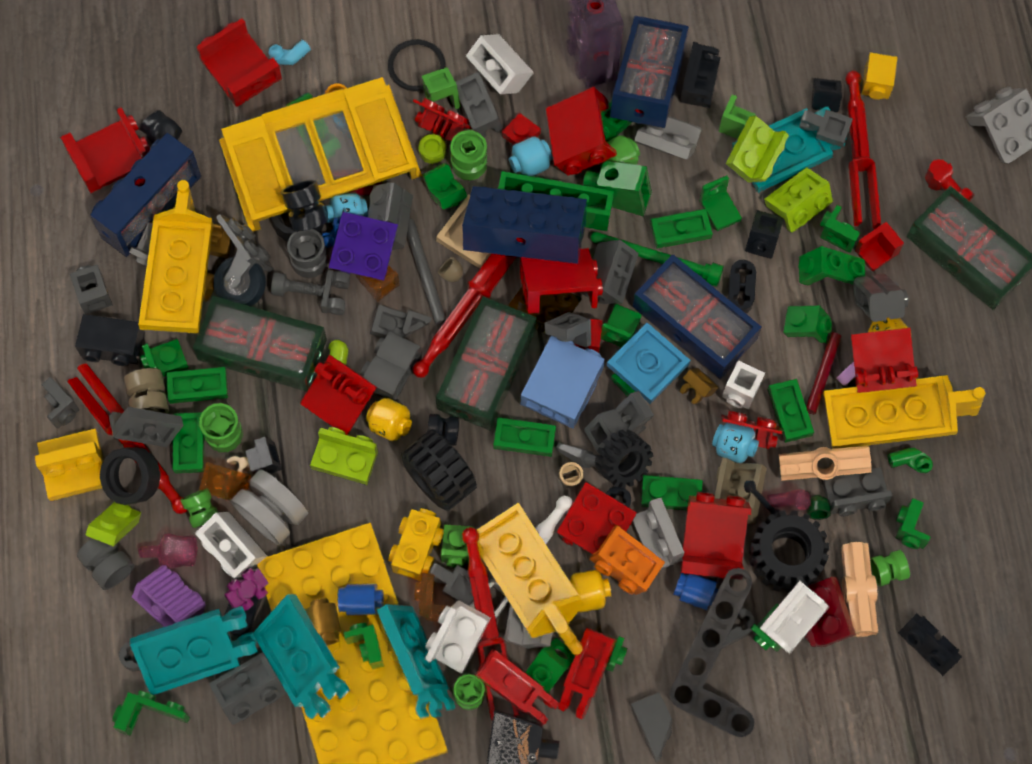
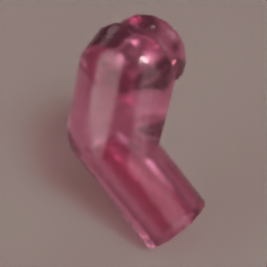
[767,489,811,510]

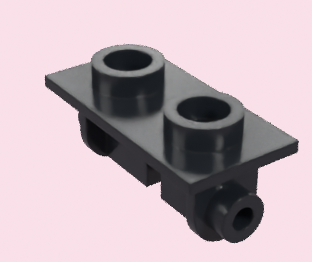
[898,613,962,676]

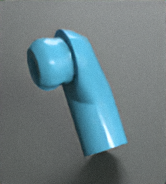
[268,40,311,65]

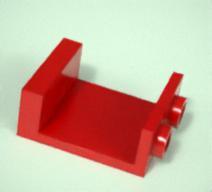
[196,18,282,108]
[546,87,617,176]
[60,107,150,194]
[520,248,603,314]
[680,492,751,580]

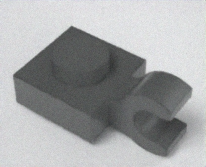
[799,110,853,147]
[428,563,473,606]

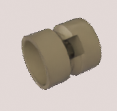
[124,368,169,414]

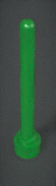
[590,232,724,287]

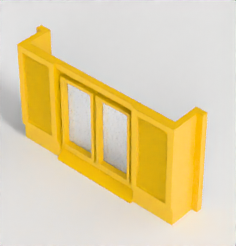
[219,77,422,232]

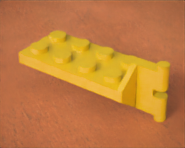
[138,180,213,333]
[824,375,985,449]
[477,502,584,655]

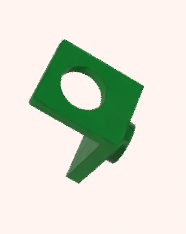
[699,175,742,231]
[601,304,642,348]
[525,638,575,694]

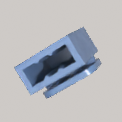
[520,336,605,429]

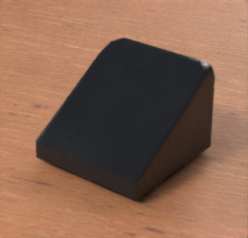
[812,78,842,112]

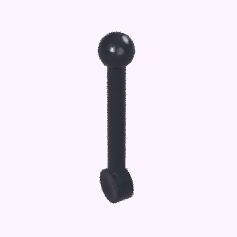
[744,481,780,516]

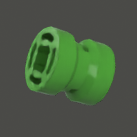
[180,488,218,528]
[870,550,910,587]
[453,674,485,710]

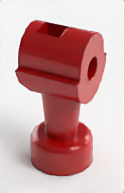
[925,159,975,210]

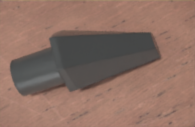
[556,443,598,468]

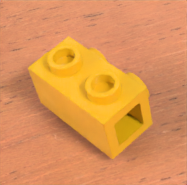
[388,509,444,581]

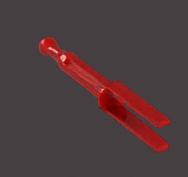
[845,71,881,229]
[412,254,517,378]
[67,363,188,514]
[462,527,520,721]

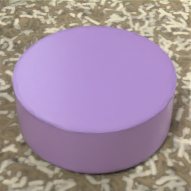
[836,362,855,385]

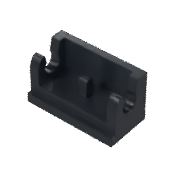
[680,41,721,108]

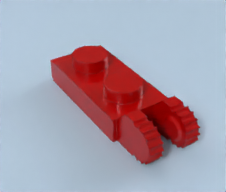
[558,628,616,720]
[474,650,559,725]

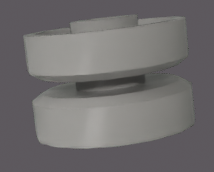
[230,469,308,545]

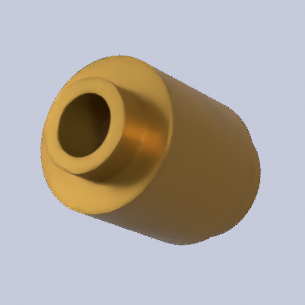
[305,599,341,646]

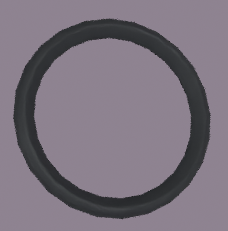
[388,39,446,91]

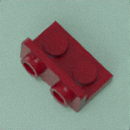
[805,577,856,647]

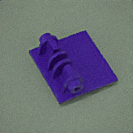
[329,212,398,281]

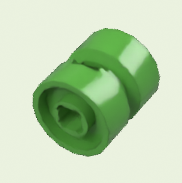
[450,130,487,181]
[199,403,243,452]

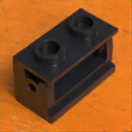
[75,314,145,366]

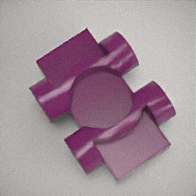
[224,568,269,611]

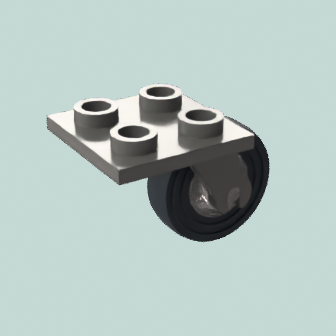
[214,214,274,309]

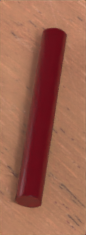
[806,332,842,415]

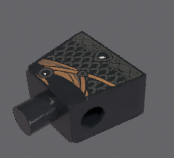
[486,710,560,764]

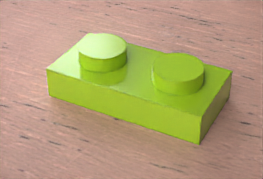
[86,502,141,547]

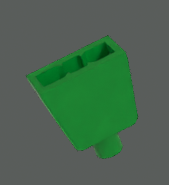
[583,161,652,216]

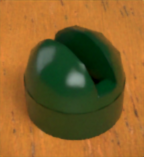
[806,495,831,520]

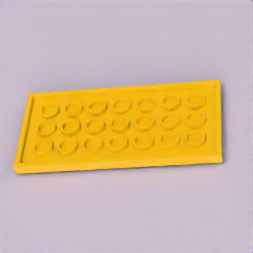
[257,522,448,764]

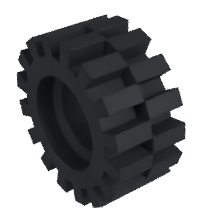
[595,429,653,488]

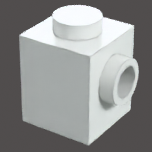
[722,361,765,410]

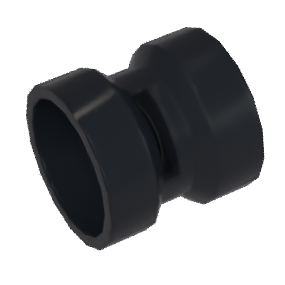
[427,414,460,446]

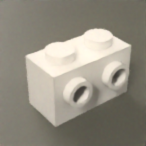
[466,34,534,95]
[195,512,267,579]

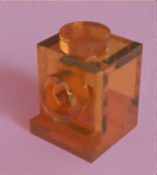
[356,264,400,302]

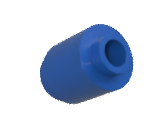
[673,573,719,611]
[338,584,384,615]

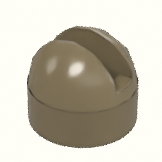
[438,257,463,282]

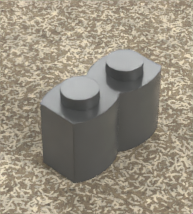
[360,332,422,401]

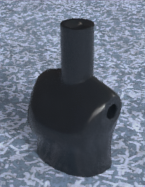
[140,110,182,144]

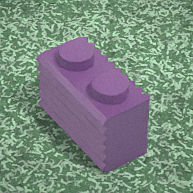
[132,565,206,627]

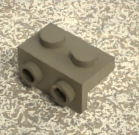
[714,457,767,524]

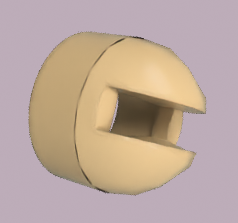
[559,462,583,486]

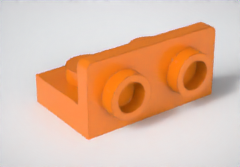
[589,525,665,595]

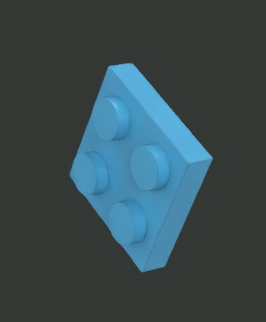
[607,322,691,404]

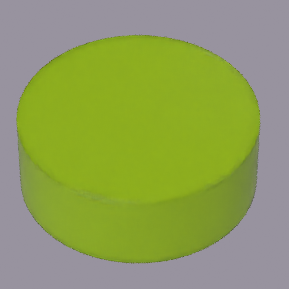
[418,134,447,164]

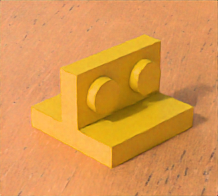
[35,429,104,501]

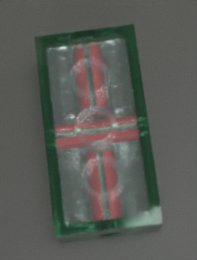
[907,186,1032,311]
[193,296,327,392]
[436,296,537,431]

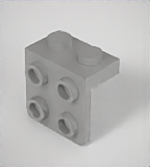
[966,87,1032,163]

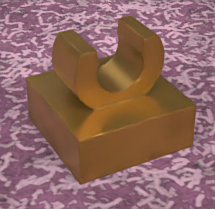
[209,224,232,258]
[680,368,719,404]

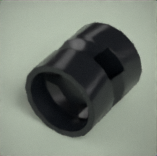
[281,180,329,232]

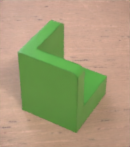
[422,67,461,109]
[719,94,756,139]

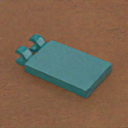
[732,106,847,193]
[253,594,349,719]
[377,604,455,718]
[130,606,257,695]

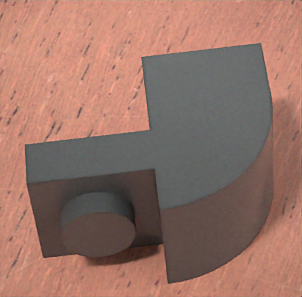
[584,391,654,454]

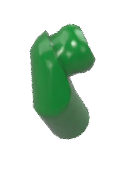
[887,448,933,473]

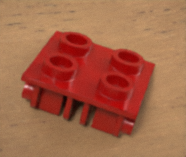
[413,98,473,141]
[851,328,918,393]
[300,355,377,435]
[721,411,782,449]
[556,482,637,554]

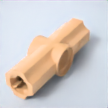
[779,446,871,481]
[841,542,878,637]

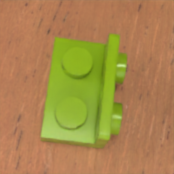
[726,116,789,182]
[764,167,833,233]
[310,427,378,485]

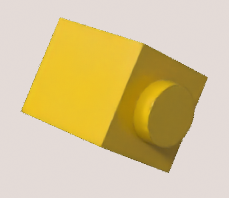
[861,53,898,99]

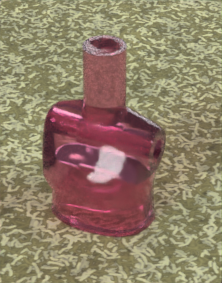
[139,534,197,569]

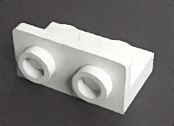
[425,600,491,673]

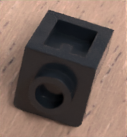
[745,210,784,259]

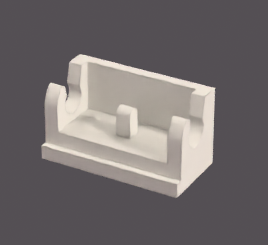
[760,581,829,654]

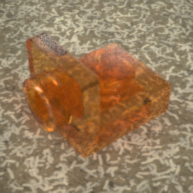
[199,462,251,500]

